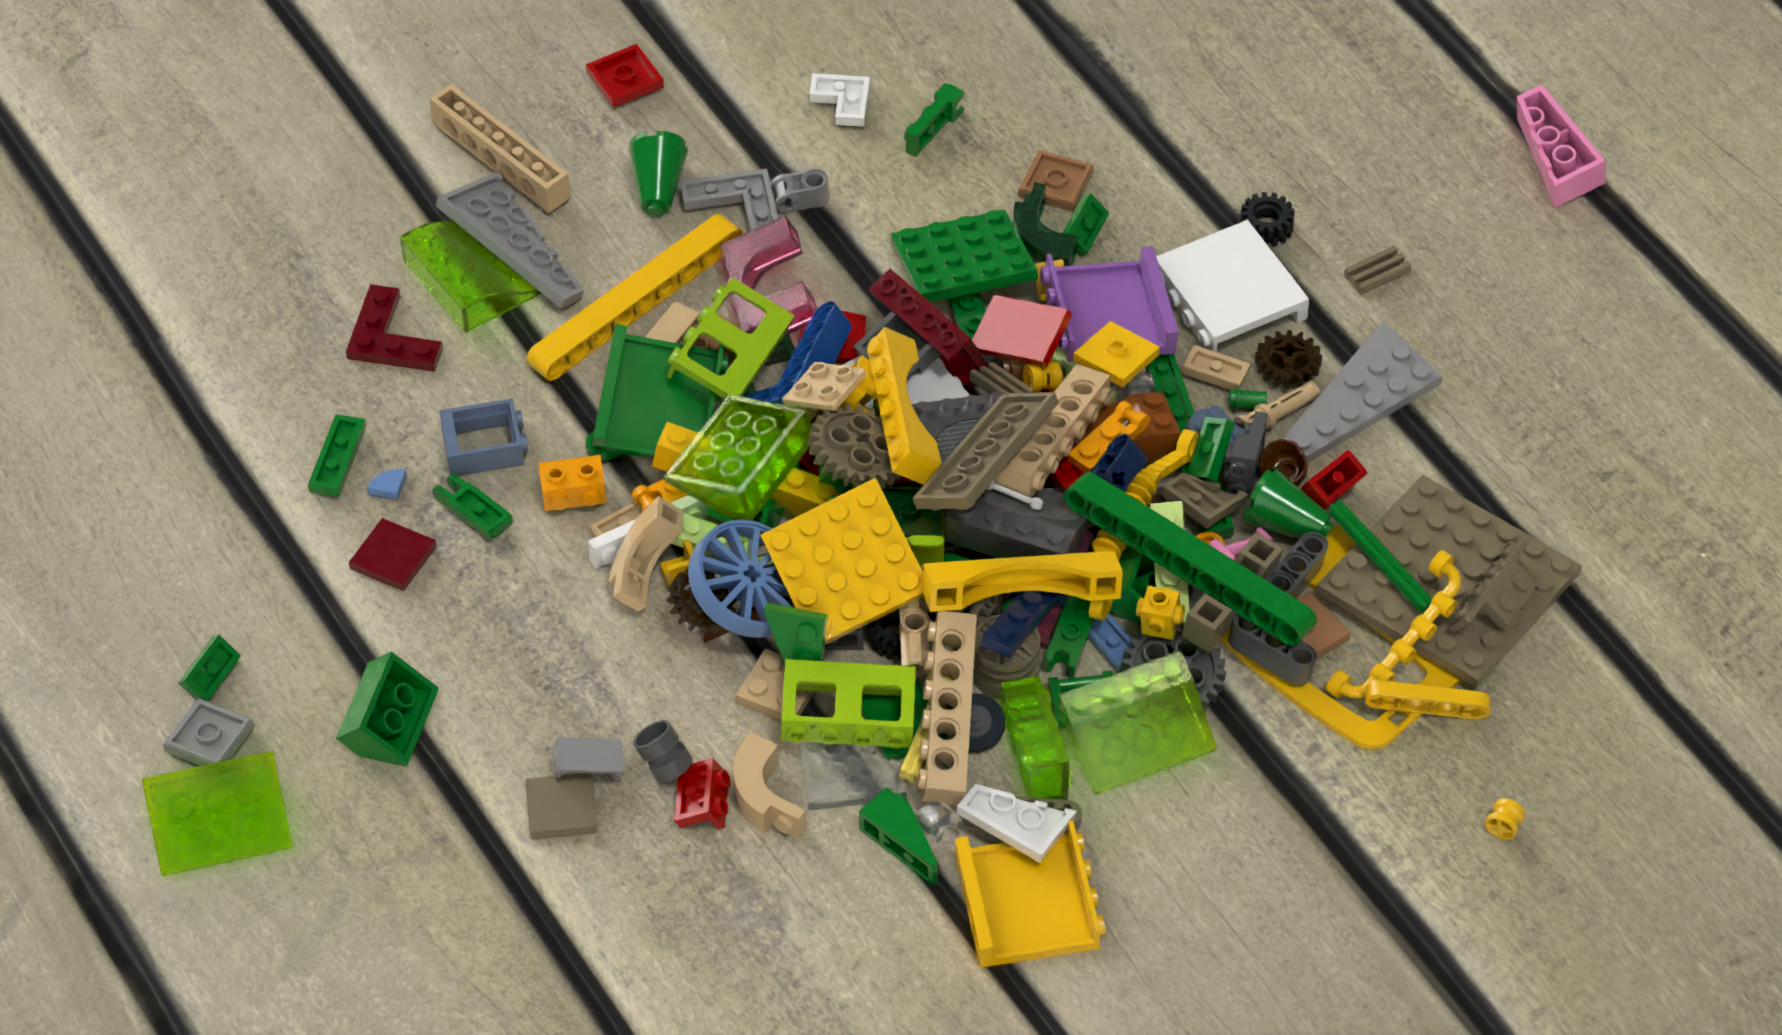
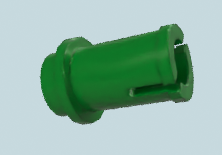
[1229,387,1267,411]

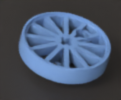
[688,520,796,638]

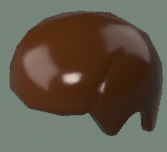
[1259,439,1309,486]

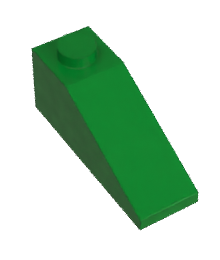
[859,787,938,885]

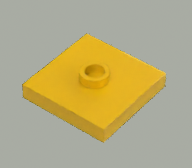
[1073,321,1160,387]

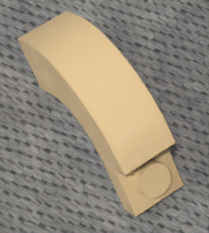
[608,496,684,612]
[733,731,807,838]

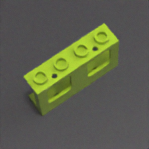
[667,277,795,415]
[781,659,916,748]

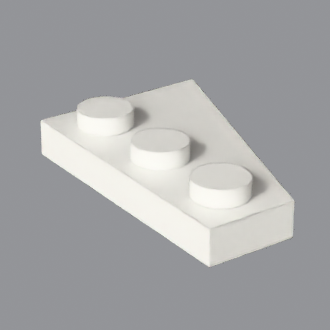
[956,784,1077,863]

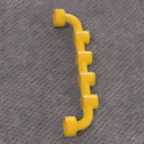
[1326,550,1461,699]

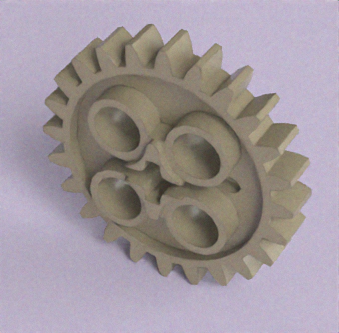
[807,404,902,490]

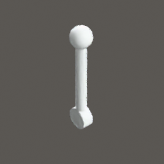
[987,480,1043,510]

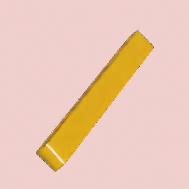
[526,213,743,381]

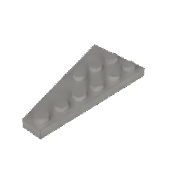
[435,171,584,309]
[1282,321,1442,463]

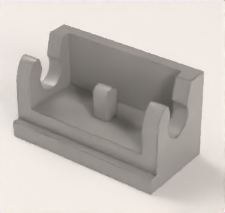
[551,737,624,780]

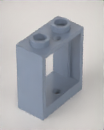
[439,398,528,476]

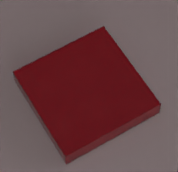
[349,518,437,591]

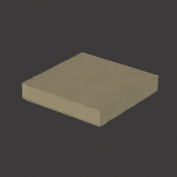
[526,773,597,839]

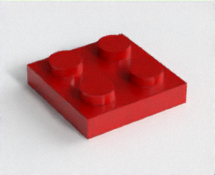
[586,44,664,108]

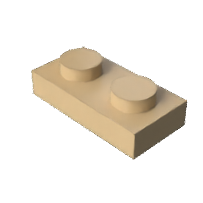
[1182,345,1251,390]

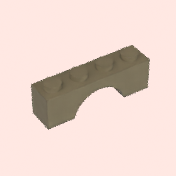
[1182,532,1283,653]

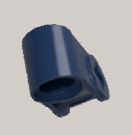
[1090,434,1148,492]

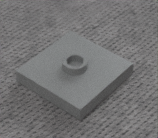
[163,698,255,773]

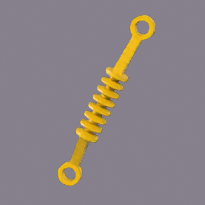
[1089,429,1199,621]

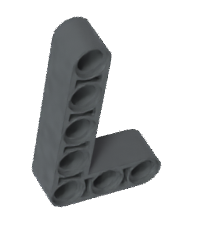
[1228,532,1328,685]

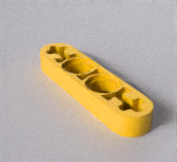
[1365,680,1491,720]

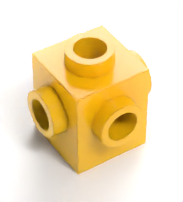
[1136,586,1185,640]

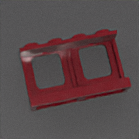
[868,268,988,391]

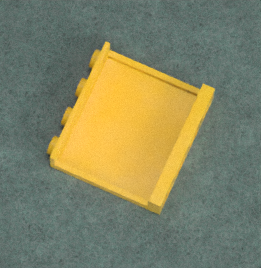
[955,820,1105,968]

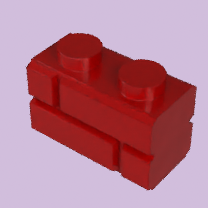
[1300,450,1368,510]

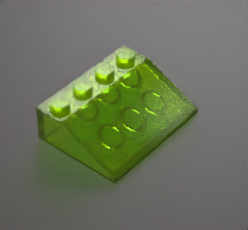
[399,220,542,333]
[664,394,812,521]
[1058,651,1217,795]
[142,751,293,876]

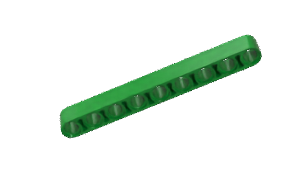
[1063,472,1317,646]

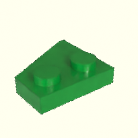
[764,603,828,663]

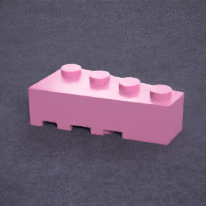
[1517,84,1606,208]

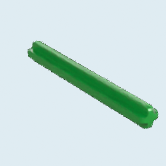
[1329,500,1433,614]

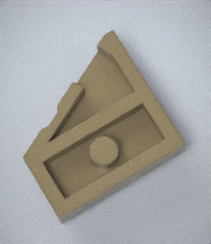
[1160,472,1248,529]

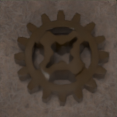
[1255,330,1322,389]
[666,567,737,634]

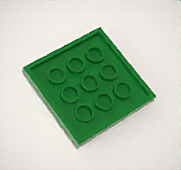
[890,210,1038,302]

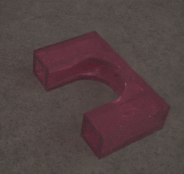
[720,215,817,336]

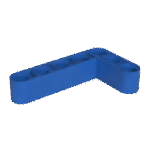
[726,301,852,438]

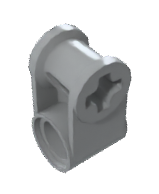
[771,168,830,213]

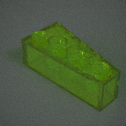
[1001,676,1073,800]

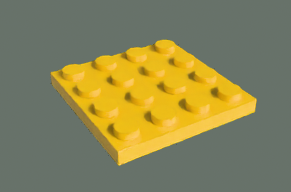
[760,478,924,645]

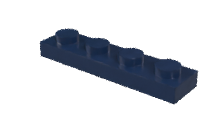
[981,591,1064,658]

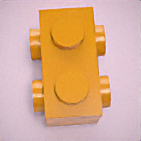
[538,455,607,511]

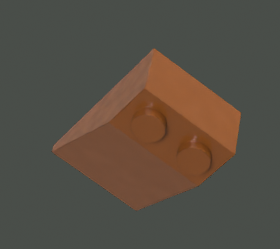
[1076,392,1181,463]

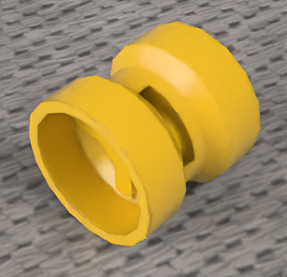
[1023,361,1063,393]

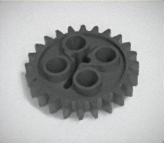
[1120,624,1226,720]

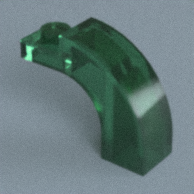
[1013,182,1077,266]

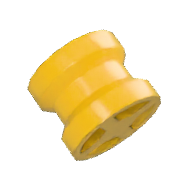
[1485,798,1526,840]

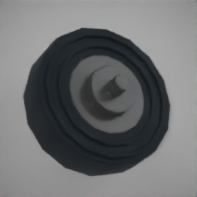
[950,693,1005,752]

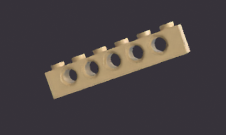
[429,84,571,213]
[995,364,1113,498]
[917,611,977,805]

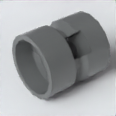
[633,720,693,783]

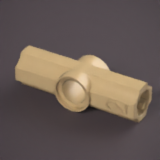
[899,596,929,677]

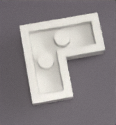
[809,73,870,127]

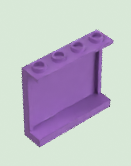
[1040,246,1179,362]

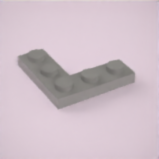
[680,168,782,245]

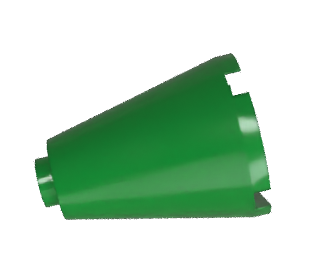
[629,131,688,217]
[1242,467,1334,539]

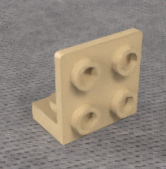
[782,362,866,430]

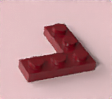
[346,284,443,372]

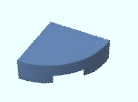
[367,469,407,500]

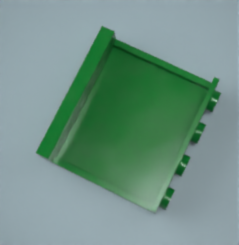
[592,324,729,459]

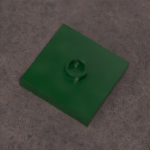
[882,489,941,537]

